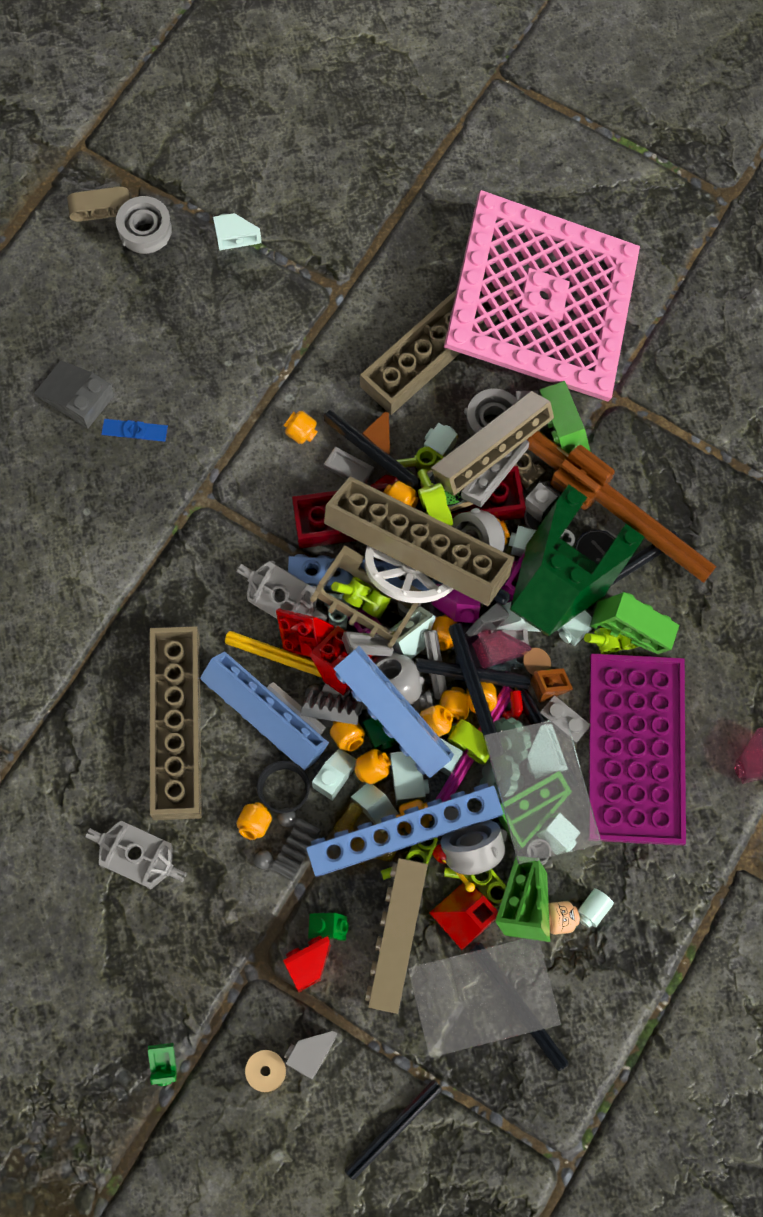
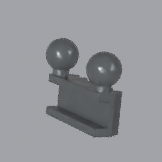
[301,684,367,725]
[254,808,321,882]

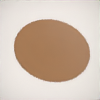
[523,648,551,675]

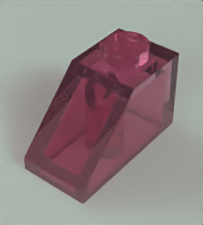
[472,630,532,669]
[735,728,763,784]

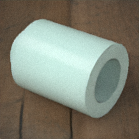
[578,888,614,928]

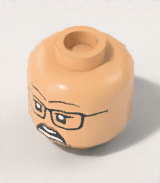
[549,901,580,935]

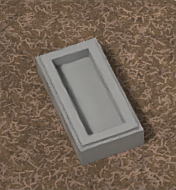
[324,447,374,483]
[342,632,394,656]

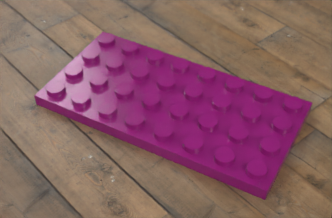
[588,654,686,846]

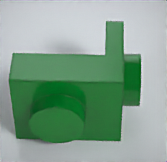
[308,913,348,941]
[148,1043,177,1086]

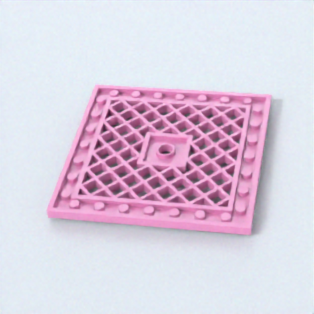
[444,190,640,402]

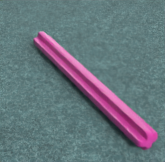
[436,686,514,802]

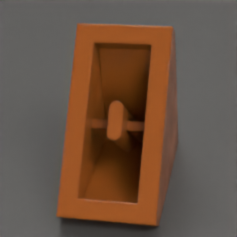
[362,412,390,455]
[530,668,573,703]

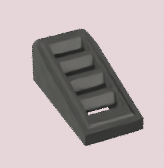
[466,602,509,636]

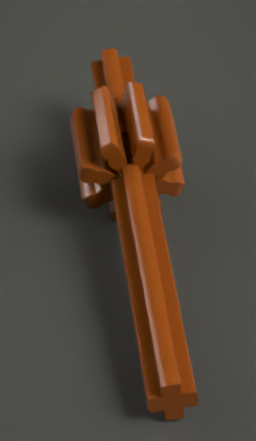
[527,431,717,583]

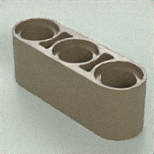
[67,187,130,222]

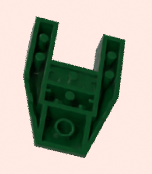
[510,484,645,637]

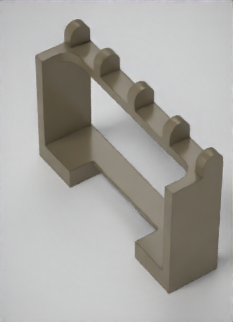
[310,545,421,649]

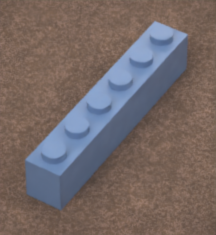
[333,646,454,778]
[200,651,329,770]

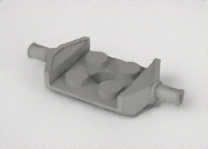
[237,560,329,622]
[85,821,187,890]

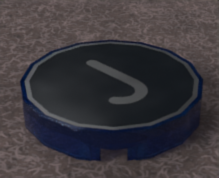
[575,529,615,564]

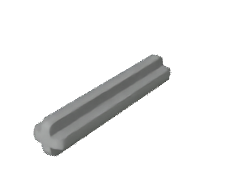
[423,630,447,699]

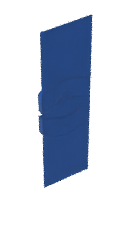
[101,419,168,442]

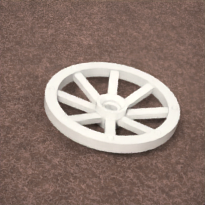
[364,545,453,603]

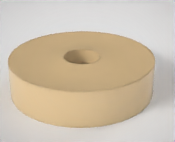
[245,1050,286,1092]

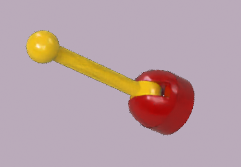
[432,844,475,892]

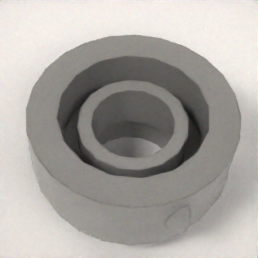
[116,196,172,254]
[464,389,518,437]
[452,508,505,552]
[372,653,424,705]
[441,820,505,875]

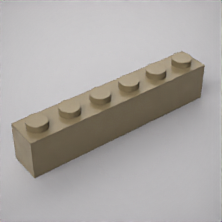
[431,391,554,495]
[365,858,428,1014]

